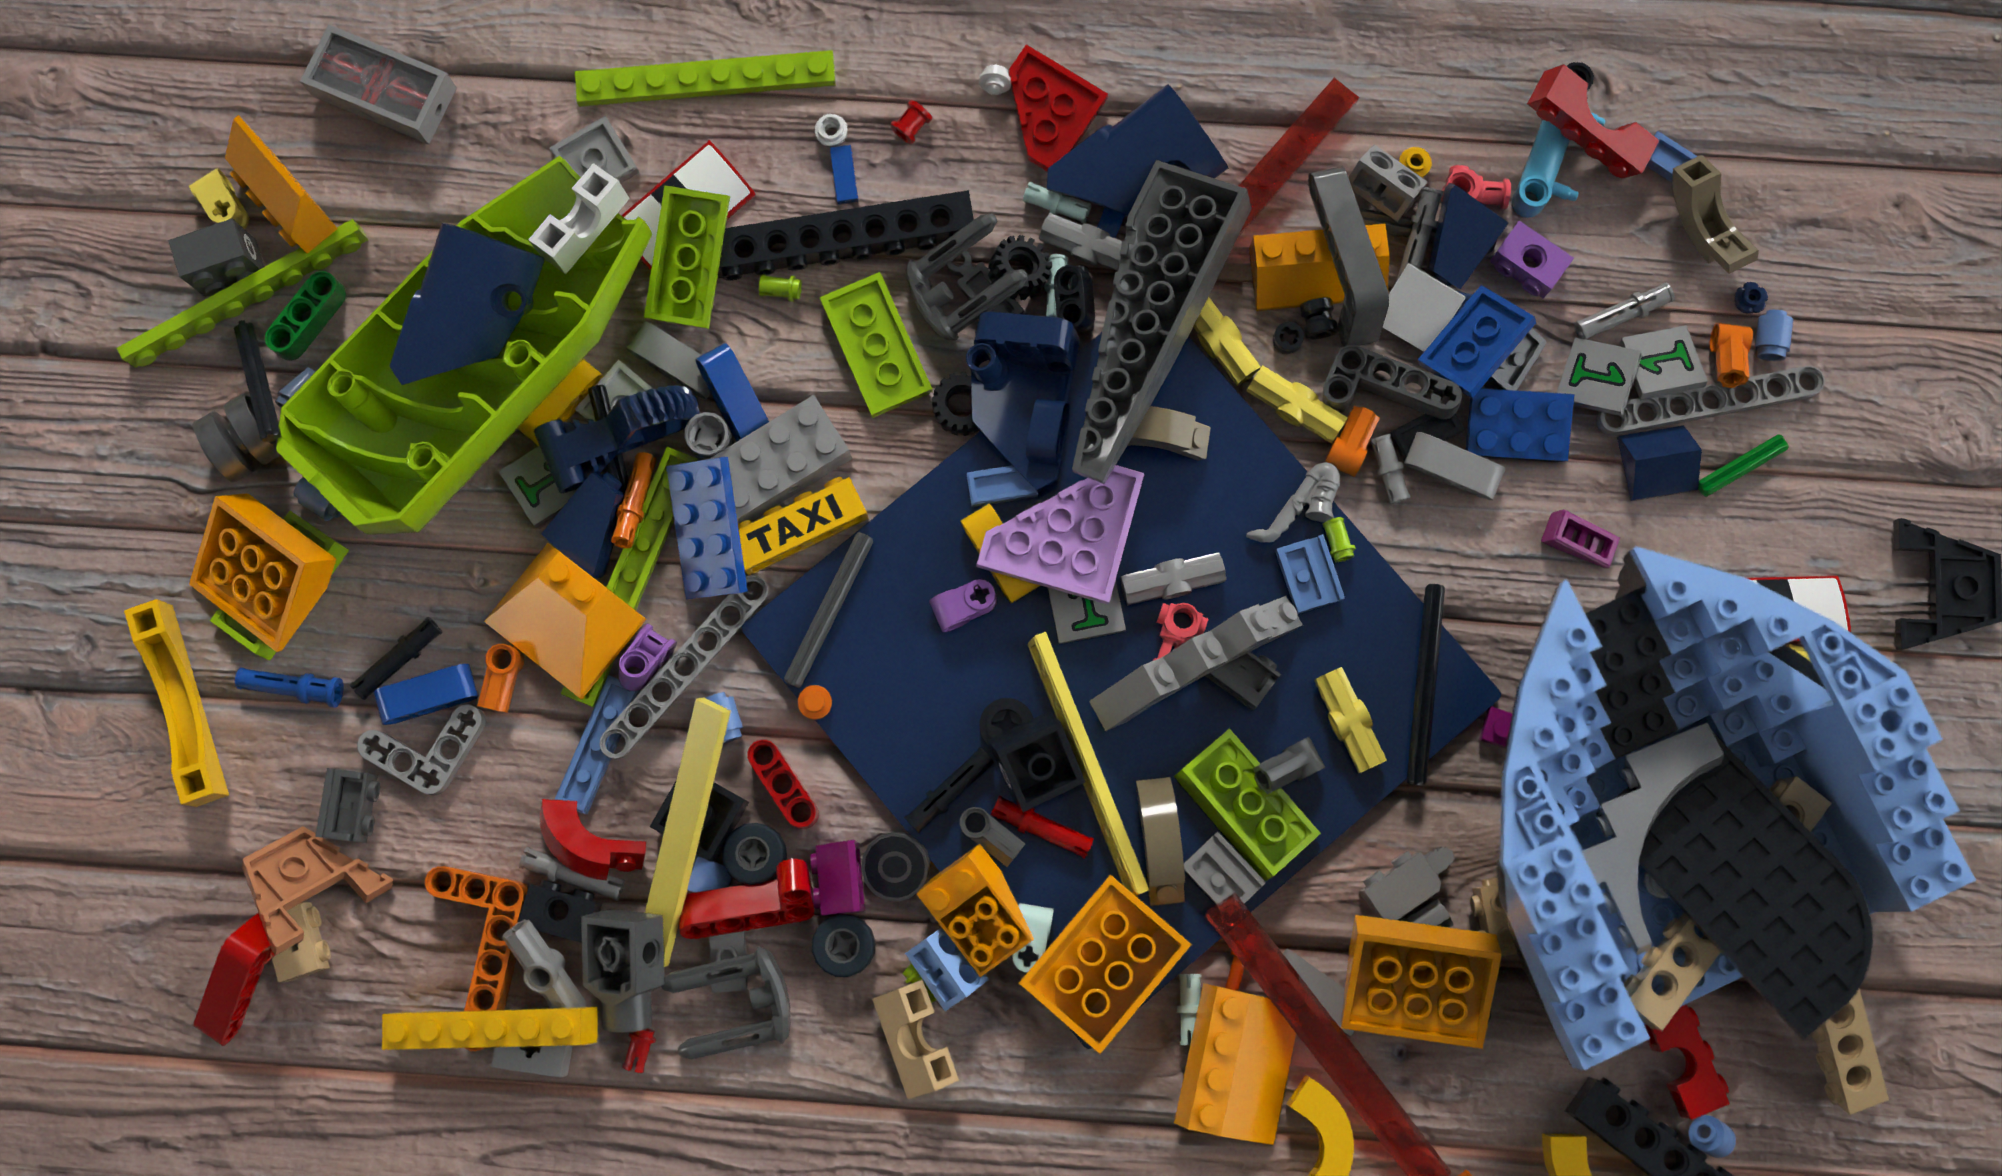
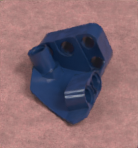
[1047,84,1229,216]
[390,223,545,385]
[966,312,1080,492]

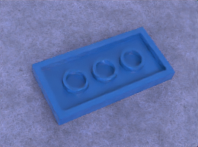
[666,457,748,600]

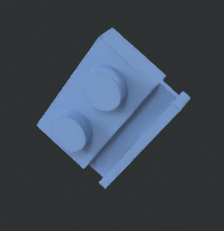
[1275,534,1345,614]

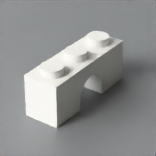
[528,163,630,274]

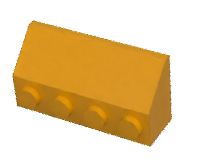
[225,115,338,254]
[1249,223,1390,311]

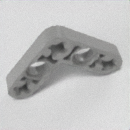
[357,705,486,795]

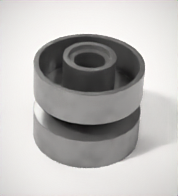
[192,393,281,483]

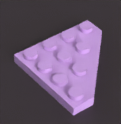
[976,465,1144,605]

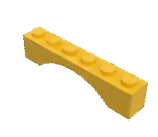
[124,599,229,807]
[382,1007,598,1050]

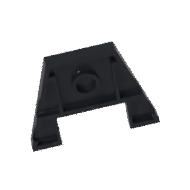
[1893,518,2002,650]

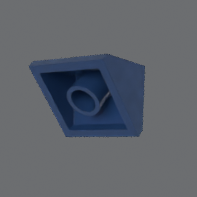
[1617,425,1702,501]

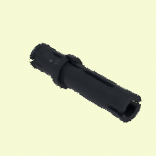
[350,617,443,700]
[904,747,994,833]

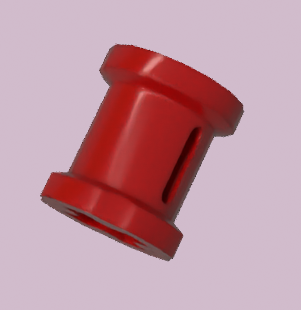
[890,100,933,144]

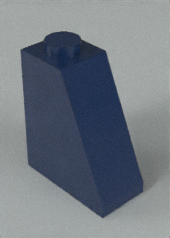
[1428,183,1509,289]
[541,472,625,578]

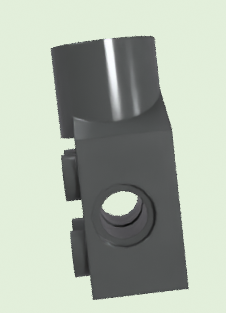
[581,909,665,1032]

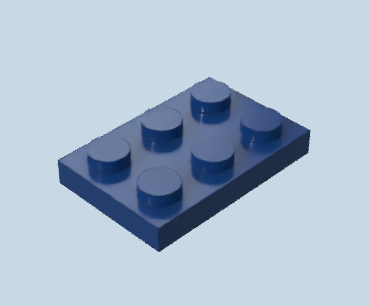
[1418,285,1536,398]
[1465,388,1575,461]

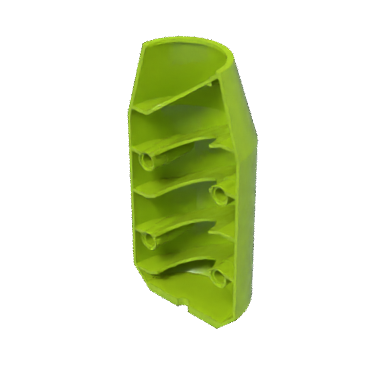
[276,155,652,535]

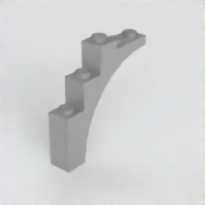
[1089,596,1303,731]
[1581,723,1724,955]

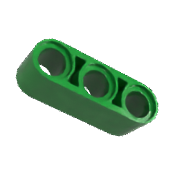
[265,271,346,361]

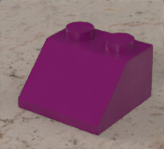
[810,840,865,915]

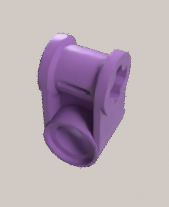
[929,579,997,632]
[619,623,677,691]

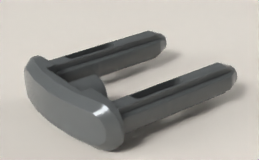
[906,213,1028,340]
[661,946,791,1060]

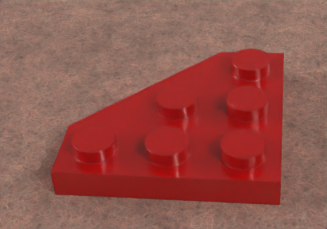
[1009,44,1108,172]

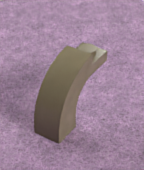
[1672,155,1759,274]
[1127,406,1211,460]
[1136,777,1185,906]

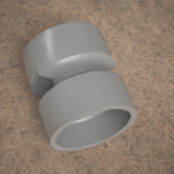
[685,412,734,461]

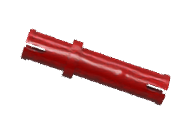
[990,795,1094,859]

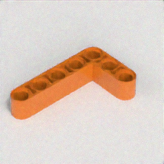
[425,866,528,1051]

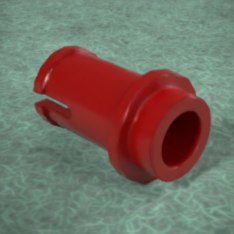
[622,1028,656,1073]

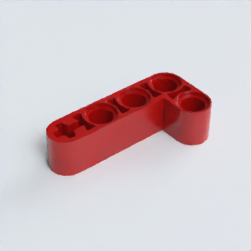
[679,859,815,939]
[193,913,275,1046]

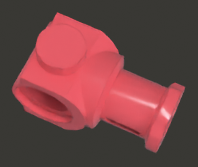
[1441,165,1511,209]
[1153,603,1208,661]

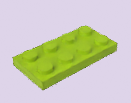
[819,272,933,418]

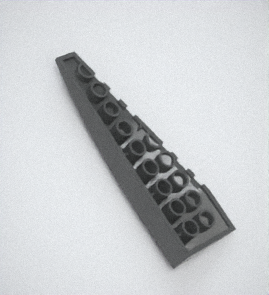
[1072,160,1252,484]

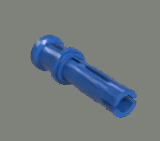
[235,668,344,708]

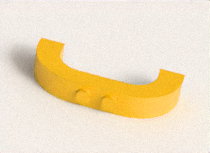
[1286,1075,1354,1176]

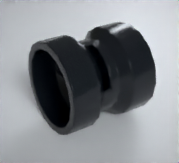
[1299,297,1339,340]

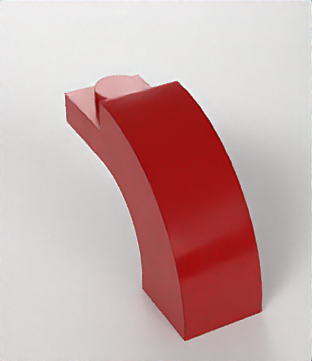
[540,799,646,880]

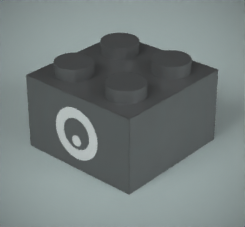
[168,218,265,297]

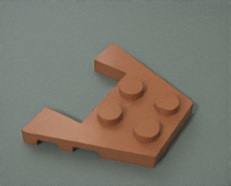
[242,826,393,956]

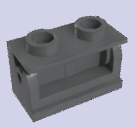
[1205,652,1281,711]
[315,768,380,843]

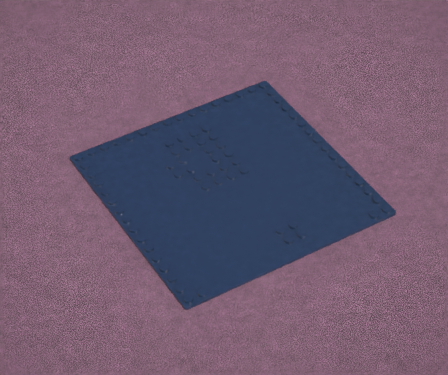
[742,332,1501,1049]

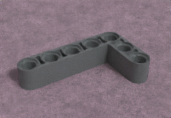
[1308,166,1389,347]

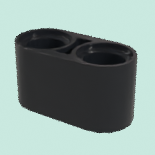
[1054,265,1095,332]

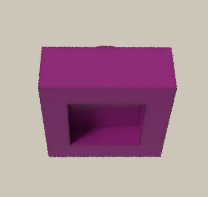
[1479,706,1512,748]

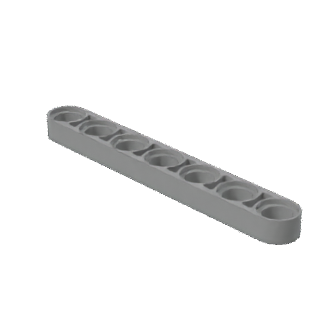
[1596,366,1825,436]
[599,575,768,759]

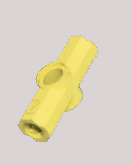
[1193,297,1261,386]
[1247,365,1348,443]
[1314,667,1387,773]

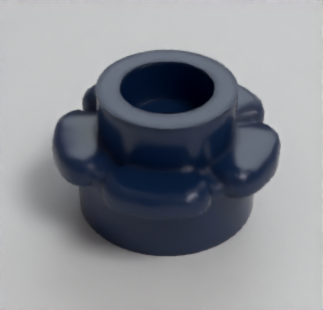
[1735,282,1768,314]

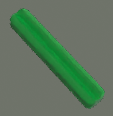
[1698,435,1789,497]

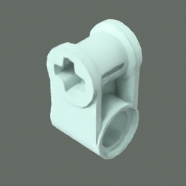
[1013,903,1053,973]

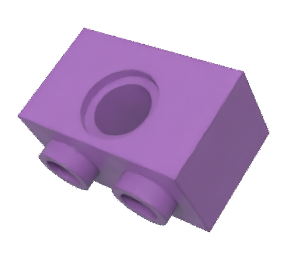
[1489,221,1574,299]

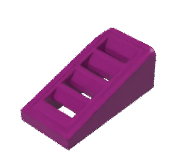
[1541,509,1620,569]

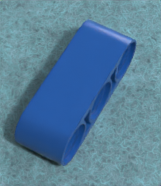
[695,343,769,441]
[374,664,478,725]

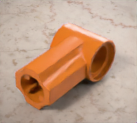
[1709,323,1753,388]
[1325,406,1380,477]
[477,644,524,713]

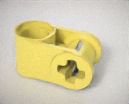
[189,168,249,229]

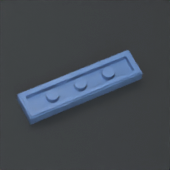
[554,675,641,815]

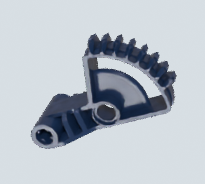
[533,385,700,494]

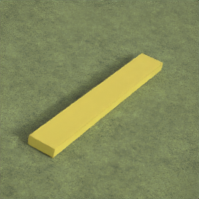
[1027,632,1149,896]
[645,697,731,967]

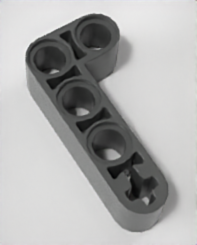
[1322,345,1462,419]

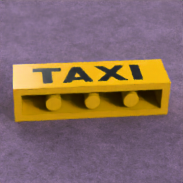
[738,477,869,576]

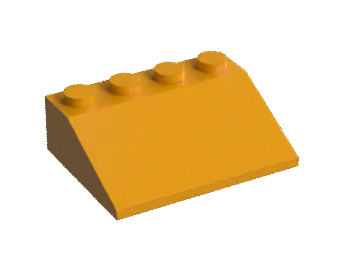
[189,493,337,652]
[1019,875,1192,1054]
[1341,914,1502,1049]
[1174,983,1302,1145]

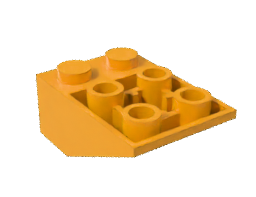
[916,843,1034,977]

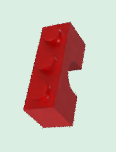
[1644,1004,1730,1120]

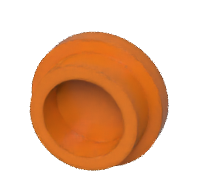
[798,685,832,720]

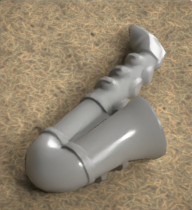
[1246,462,1340,542]

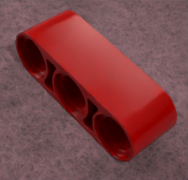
[747,740,819,829]

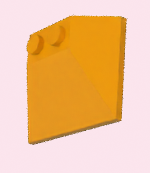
[484,543,647,699]

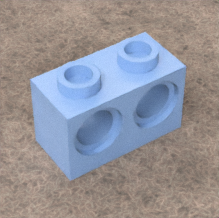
[905,927,989,1011]

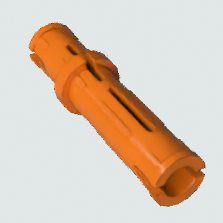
[611,452,657,548]

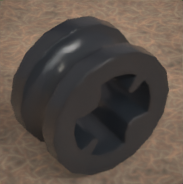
[1272,321,1304,355]

